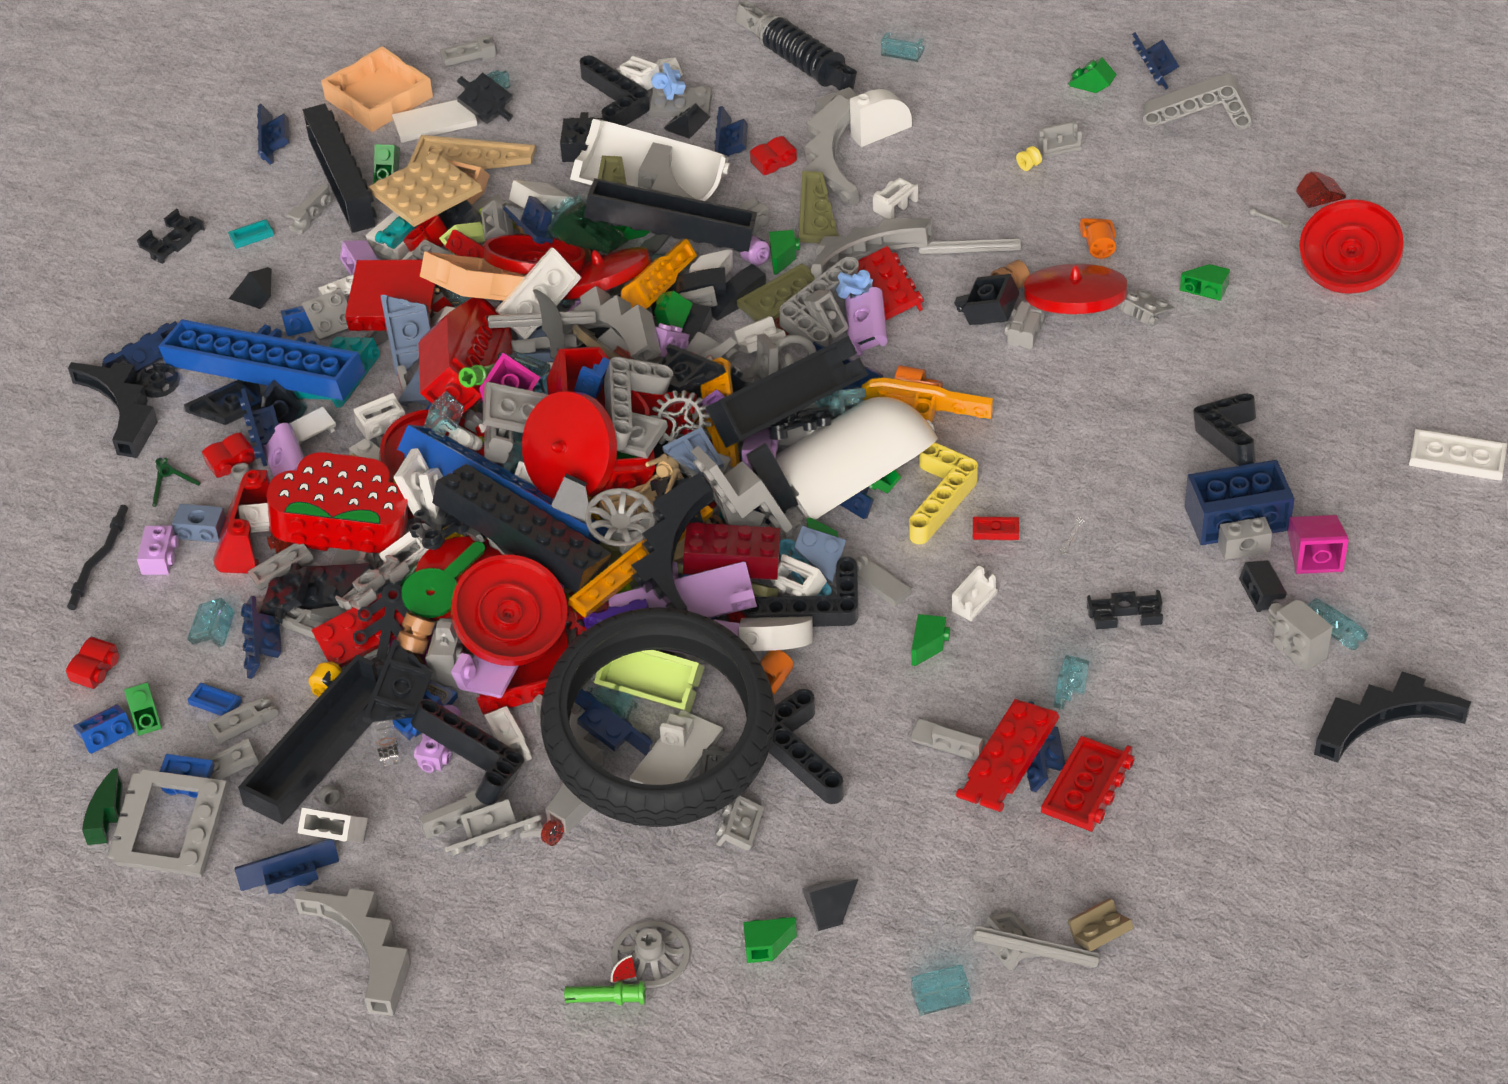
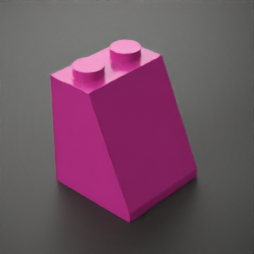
[479,353,541,404]
[1288,515,1349,574]

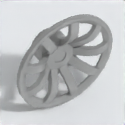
[585,488,655,546]
[612,921,690,988]

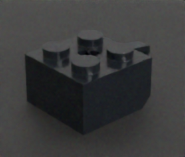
[560,112,603,162]
[954,274,1020,325]

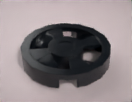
[136,363,180,398]

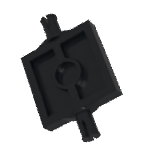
[457,72,513,124]
[260,562,313,625]

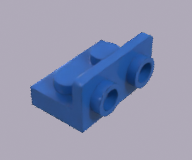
[281,306,314,336]
[573,357,610,399]
[73,704,134,754]
[159,754,215,798]

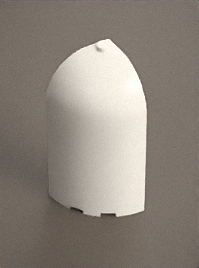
[570,119,730,201]
[775,397,938,521]

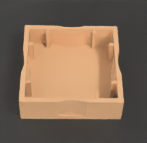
[321,46,433,132]
[420,251,526,301]

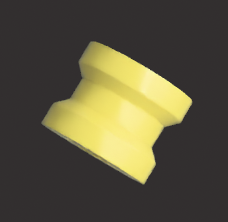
[1016,146,1042,171]

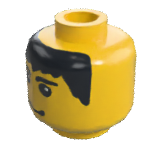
[308,662,342,697]

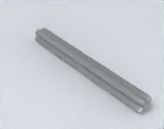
[918,238,1022,254]
[488,310,596,328]
[972,925,1099,968]

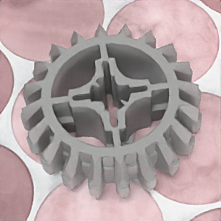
[650,390,711,445]

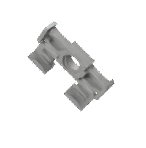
[511,334,579,354]
[335,555,410,611]

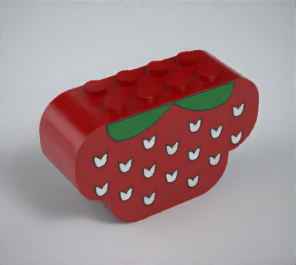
[267,452,408,553]

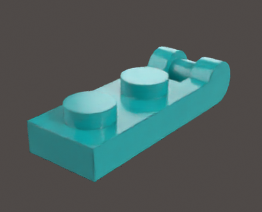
[375,216,418,249]

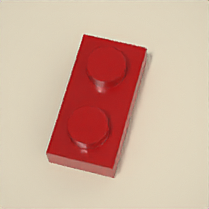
[973,517,1019,540]

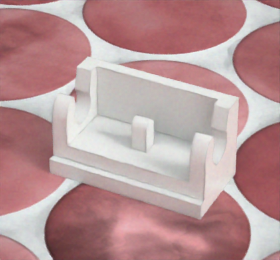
[289,407,336,445]
[952,565,998,621]

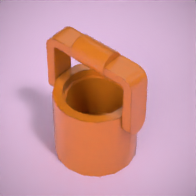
[1079,218,1116,259]
[895,365,943,388]
[760,650,794,695]

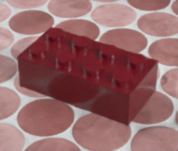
[683,522,781,580]

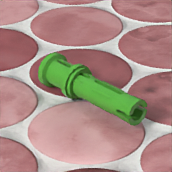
[459,363,496,388]
[564,981,646,1005]

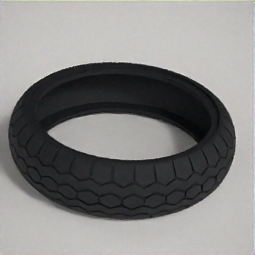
[540,607,775,827]

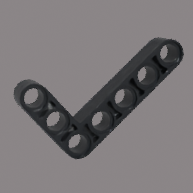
[579,55,650,126]
[1193,393,1256,466]
[742,556,858,627]
[769,689,844,804]
[411,699,525,805]

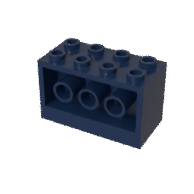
[1184,460,1295,545]

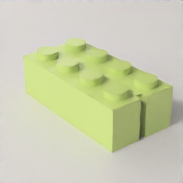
[594,650,704,713]

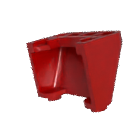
[213,470,270,574]

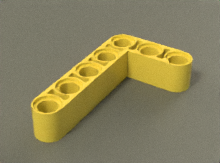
[909,442,978,544]

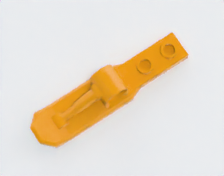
[621,239,697,309]
[700,357,740,468]
[861,378,993,423]

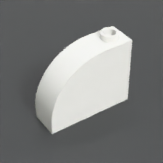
[850,89,912,147]
[739,616,813,651]

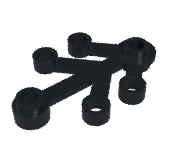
[768,410,831,440]
[409,508,469,550]
[353,584,410,664]

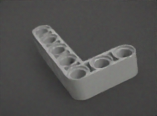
[1143,73,1252,129]
[779,257,859,347]
[604,357,673,451]

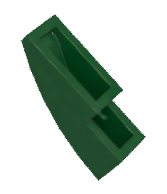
[82,768,123,845]

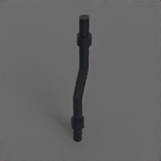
[67,505,128,610]

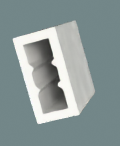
[509,180,573,216]
[366,212,410,260]
[298,808,368,843]

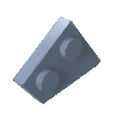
[663,427,724,477]
[794,526,846,583]

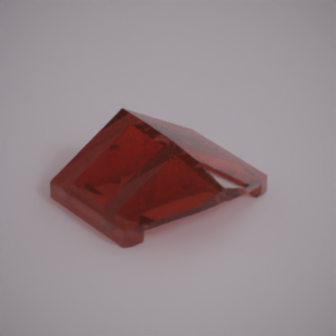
[1296,172,1346,208]

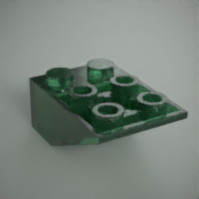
[551,201,628,254]

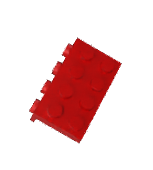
[858,246,924,320]
[1041,736,1135,832]

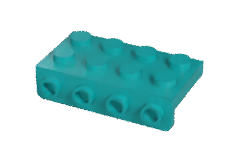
[294,337,380,408]

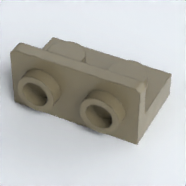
[1068,898,1134,952]

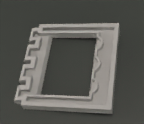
[107,770,229,877]

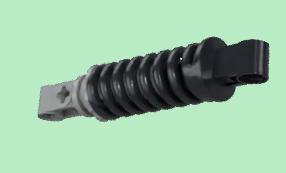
[735,0,857,91]

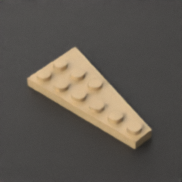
[408,135,536,169]

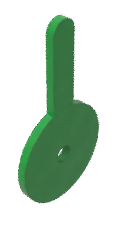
[402,542,485,618]

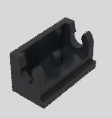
[1239,560,1287,612]

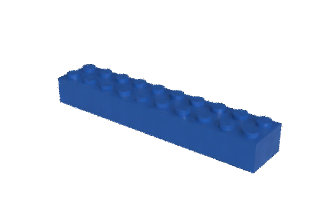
[158,319,365,400]
[397,425,608,545]

